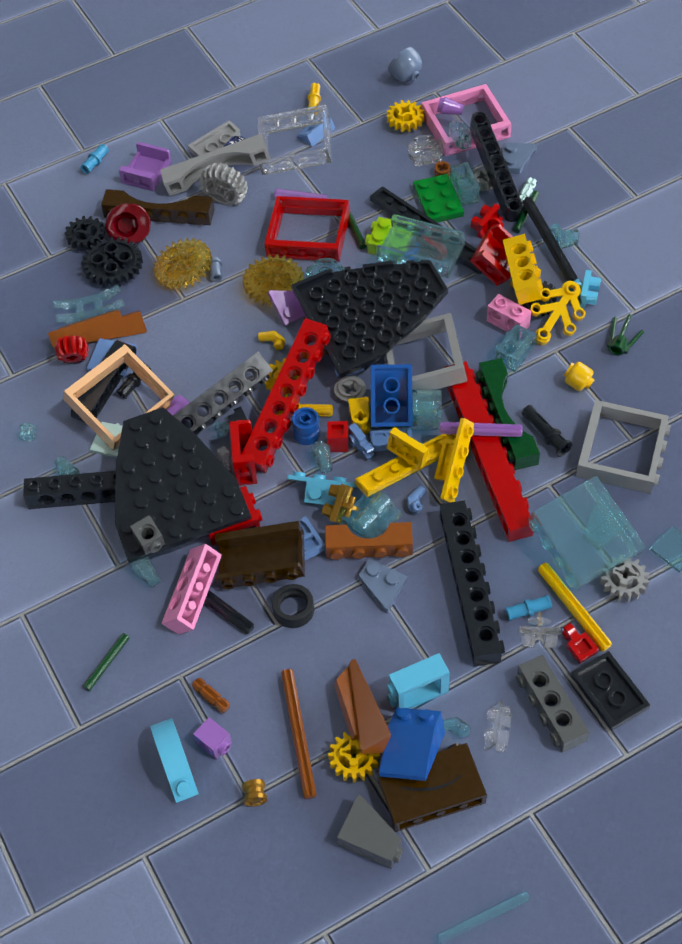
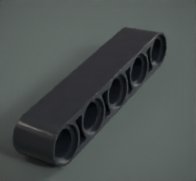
[71,340,137,423]

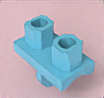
[568,270,601,309]

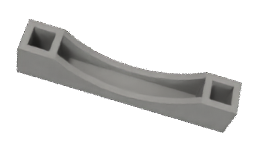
[160,133,271,196]

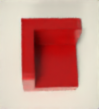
[327,421,349,452]

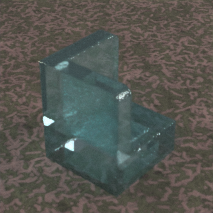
[551,223,580,249]

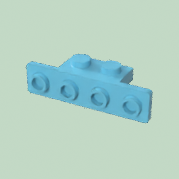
[287,471,358,506]

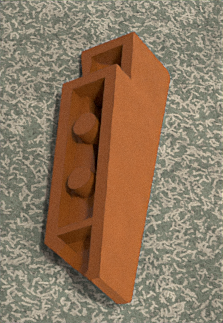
[48,309,147,348]
[334,659,391,754]

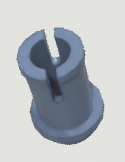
[207,257,222,282]

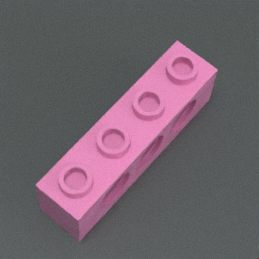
[161,544,222,634]

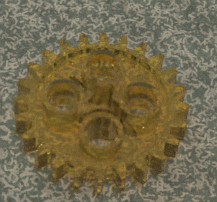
[153,237,213,290]
[243,254,304,307]

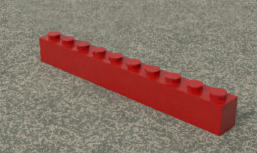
[443,361,536,542]

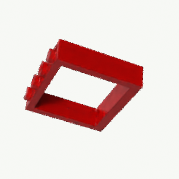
[264,196,350,262]

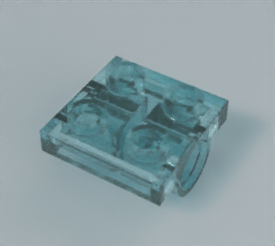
[342,491,401,538]

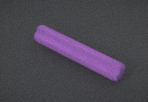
[274,188,327,199]

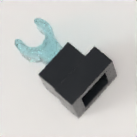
[213,406,247,438]

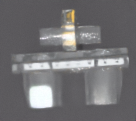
[518,612,561,649]

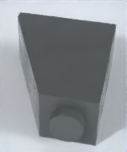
[337,795,404,869]

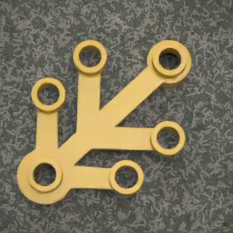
[529,281,586,345]

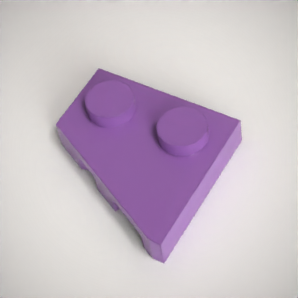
[267,290,306,326]

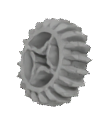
[199,163,248,206]

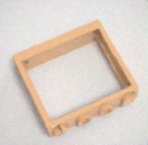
[63,345,175,450]

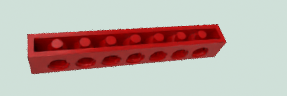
[241,318,331,473]

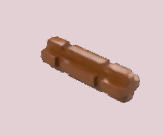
[192,678,230,713]

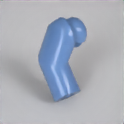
[406,485,426,514]

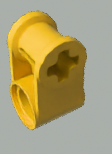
[348,397,371,435]

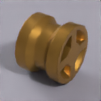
[242,779,268,807]

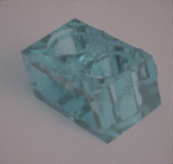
[494,324,537,372]

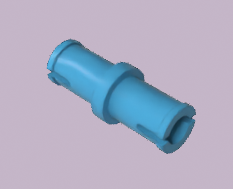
[80,144,109,174]
[505,595,552,621]

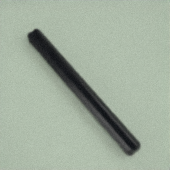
[522,197,578,281]

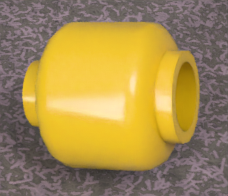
[563,362,594,391]

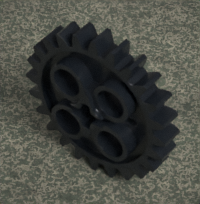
[81,237,143,288]

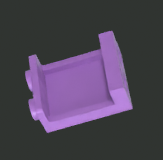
[119,142,172,191]

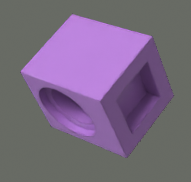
[193,717,232,760]

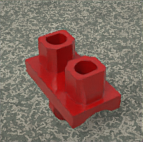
[470,203,504,239]

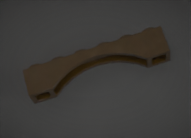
[101,189,215,226]

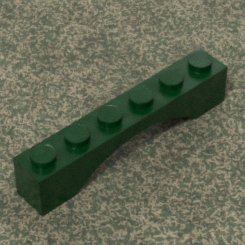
[476,358,540,470]

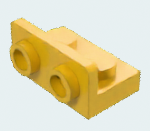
[387,427,432,470]

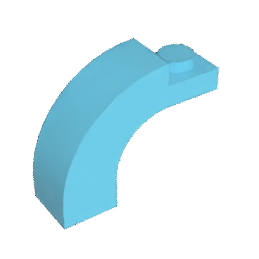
[150,718,199,803]

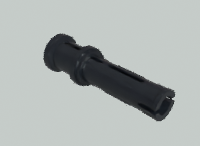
[522,405,573,456]

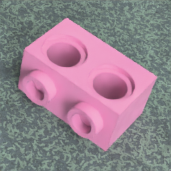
[487,294,531,338]

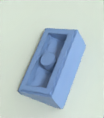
[297,117,335,146]

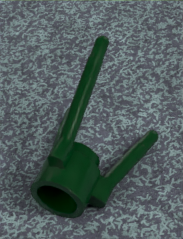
[607,314,644,356]

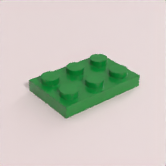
[413,174,464,223]

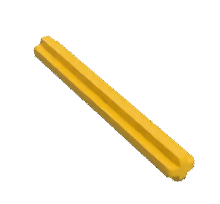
[538,562,612,651]

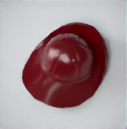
[105,203,151,245]

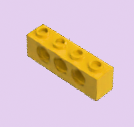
[503,234,544,305]

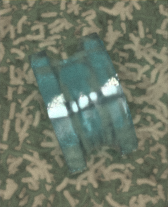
[18,423,37,441]

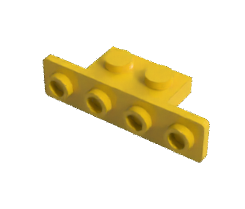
[434,418,474,503]

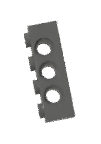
[516,655,589,753]

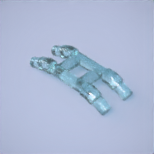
[53,285,124,323]

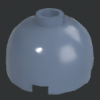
[388,47,422,82]

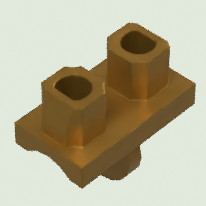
[322,484,359,524]

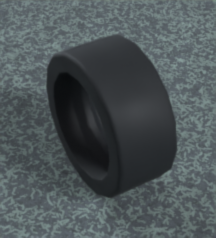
[272,584,315,628]

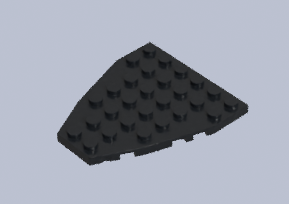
[291,260,448,378]
[115,407,252,563]

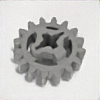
[600,555,649,602]

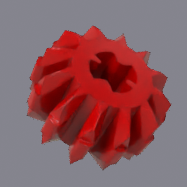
[55,335,89,364]

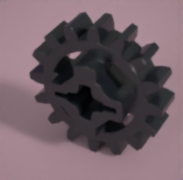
[65,216,106,251]

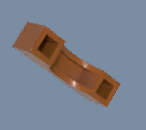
[325,522,413,560]

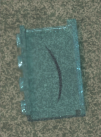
[376,214,465,278]

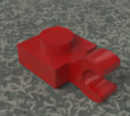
[561,623,599,664]

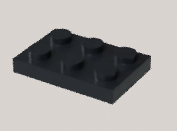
[571,651,650,731]

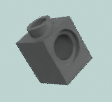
[130,515,165,555]

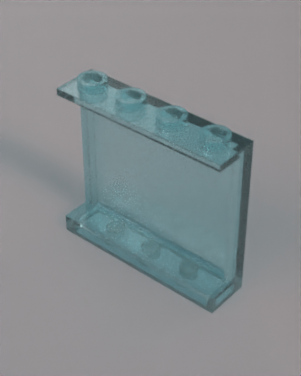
[528,476,646,592]

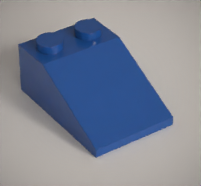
[371,364,413,427]
[379,708,445,781]

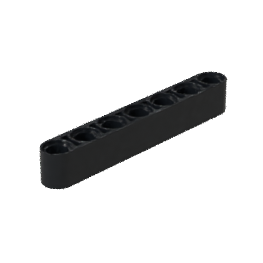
[469,112,523,222]

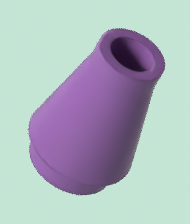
[437,97,464,115]

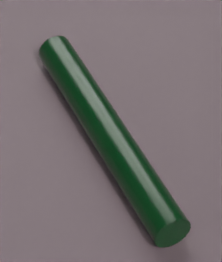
[513,190,539,233]
[348,211,367,249]
[83,633,130,691]

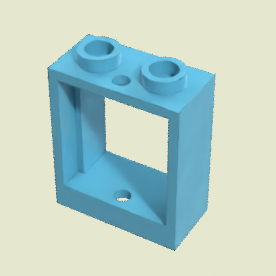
[387,653,450,709]

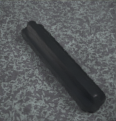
[204,590,254,634]

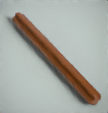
[281,669,316,799]

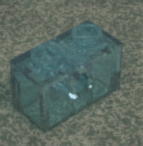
[450,162,480,206]

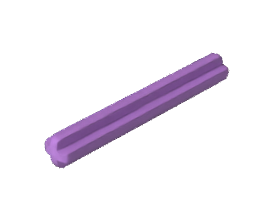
[440,422,523,437]

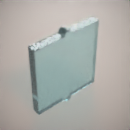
[649,526,682,573]

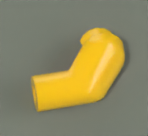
[258,330,286,350]

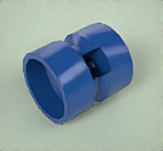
[292,407,320,445]

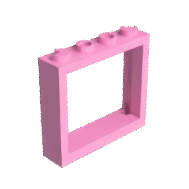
[422,84,512,156]

